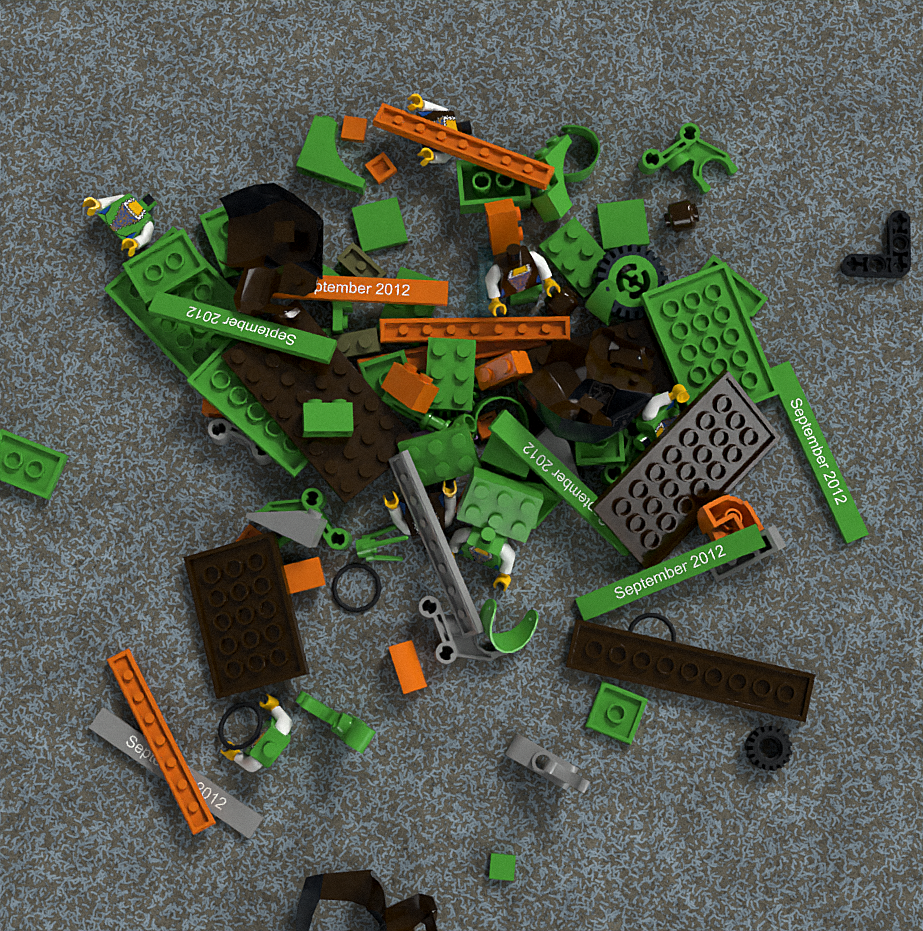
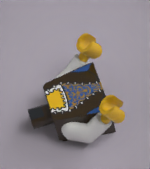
[407,94,472,166]
[485,243,560,317]
[383,480,457,550]

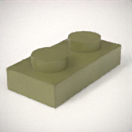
[336,242,387,278]
[331,328,382,359]

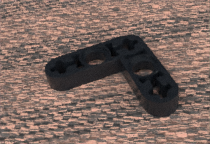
[840,210,911,279]

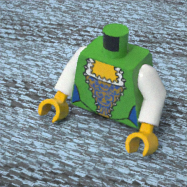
[82,193,157,257]
[633,384,690,451]
[448,525,515,591]
[220,694,292,772]

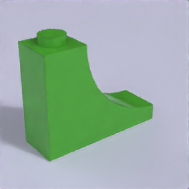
[296,115,367,195]

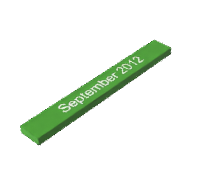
[148,291,337,365]
[770,361,869,544]
[488,409,629,556]
[575,524,766,621]

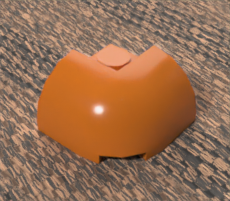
[697,494,764,542]

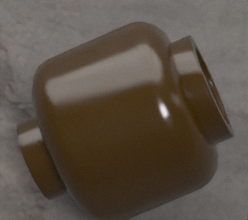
[664,199,700,233]
[544,284,579,317]

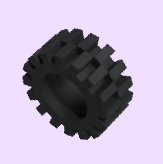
[745,726,793,771]

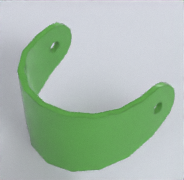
[561,125,600,183]
[585,277,620,326]
[471,394,529,438]
[479,599,539,653]

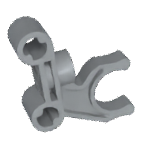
[208,419,273,465]
[417,596,508,666]
[505,733,590,793]

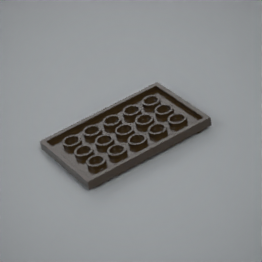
[184,531,310,699]

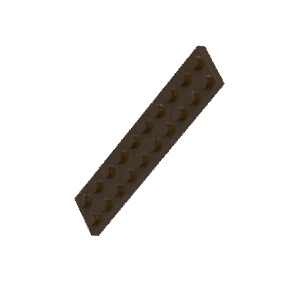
[565,619,816,723]

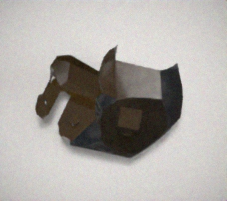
[215,183,324,319]

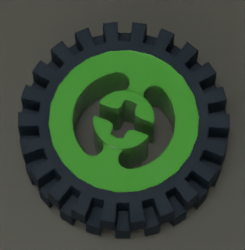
[592,244,668,320]

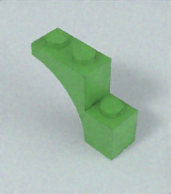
[531,134,573,223]

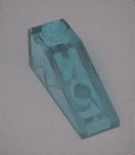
[477,247,506,317]

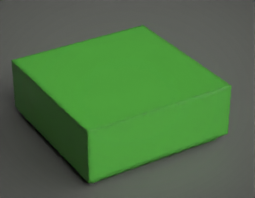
[489,853,516,881]

